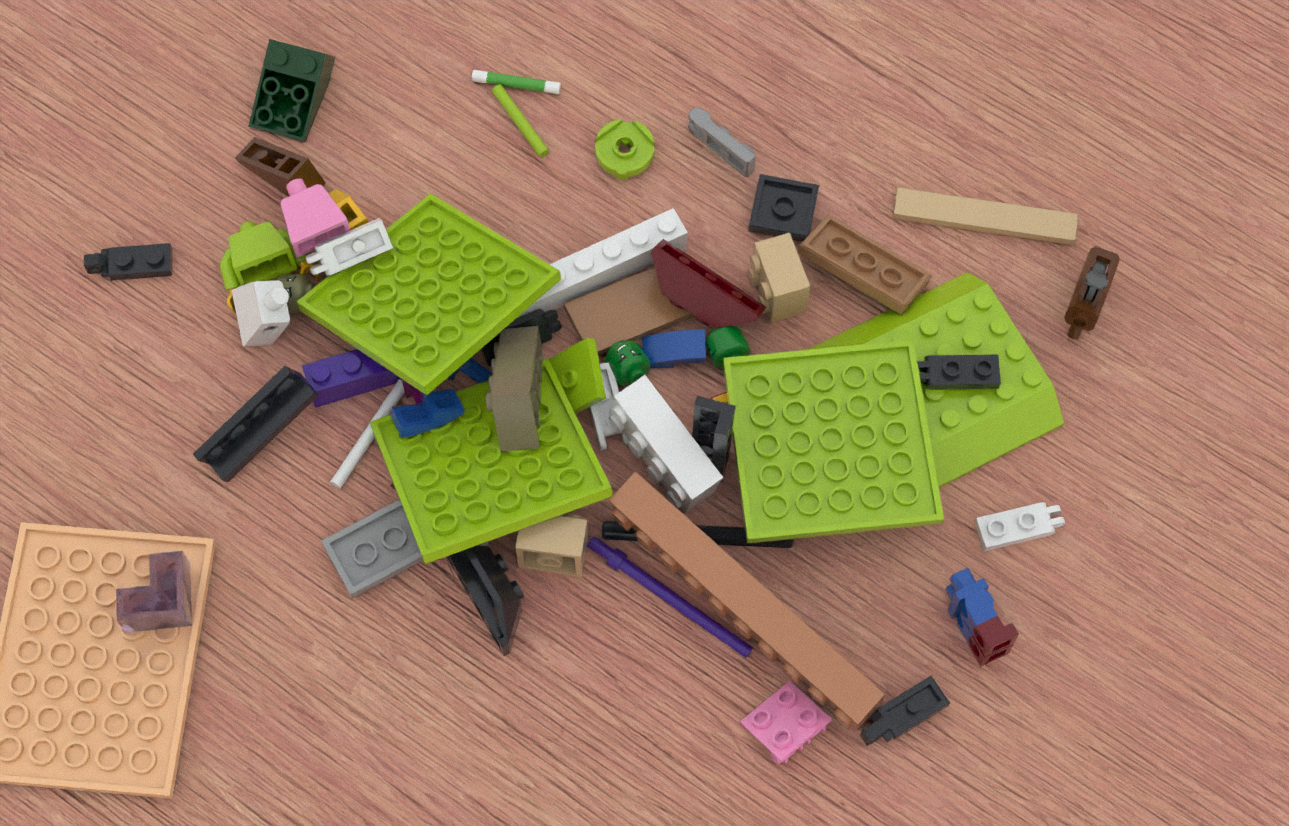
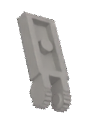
[688,107,756,177]

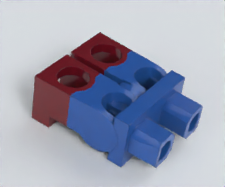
[945,568,1019,667]

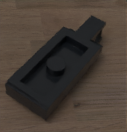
[84,243,172,281]
[860,676,950,746]

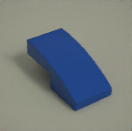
[642,329,706,368]
[391,389,464,438]

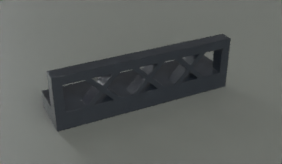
[193,366,319,482]
[692,396,736,482]

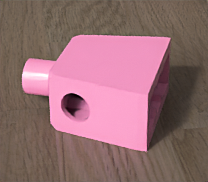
[280,179,350,258]

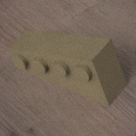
[486,326,543,452]

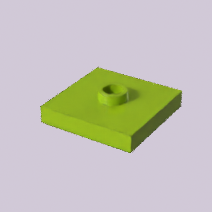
[549,338,606,414]

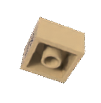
[748,233,811,323]
[515,513,588,577]

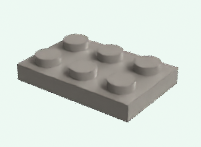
[321,499,423,598]

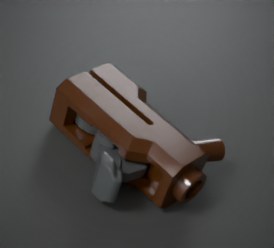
[1064,246,1120,340]

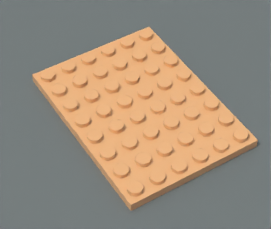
[0,522,216,799]

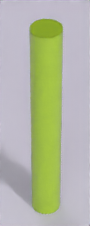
[492,84,549,158]

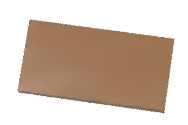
[797,214,932,315]
[564,267,694,356]

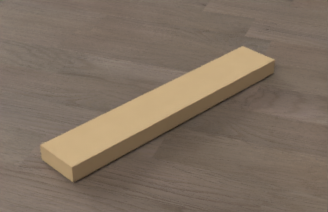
[893,187,1078,245]

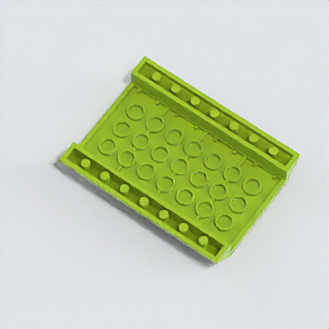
[807,272,1064,535]

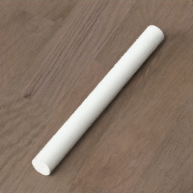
[330,380,405,489]

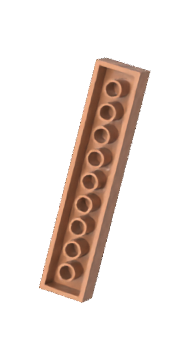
[609,471,885,730]

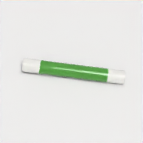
[472,70,561,94]

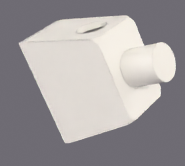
[232,280,290,347]

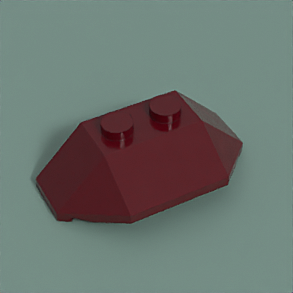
[651,239,767,328]

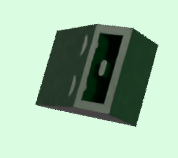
[248,39,335,142]

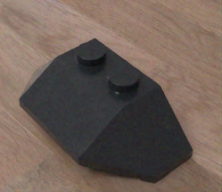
[446,544,524,656]

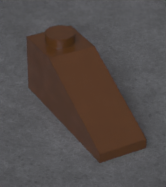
[235,137,326,197]

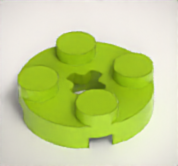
[595,119,654,180]

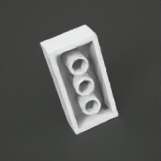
[608,375,723,514]

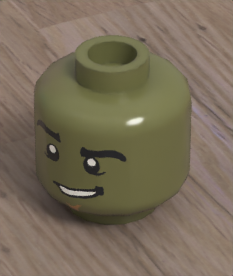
[275,273,316,314]

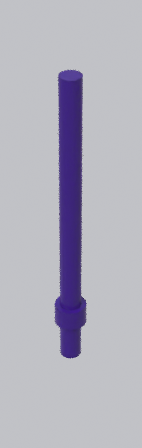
[587,536,753,658]

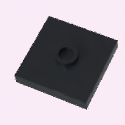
[748,174,819,242]

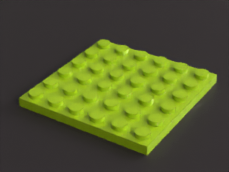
[297,193,561,395]
[723,339,944,543]
[370,359,613,564]

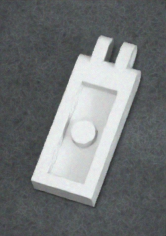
[305,218,393,276]
[974,502,1066,552]

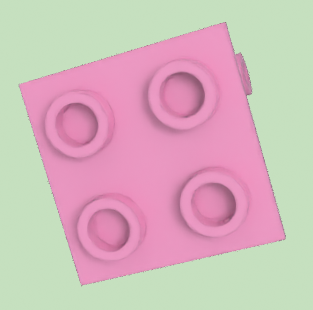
[740,681,832,765]

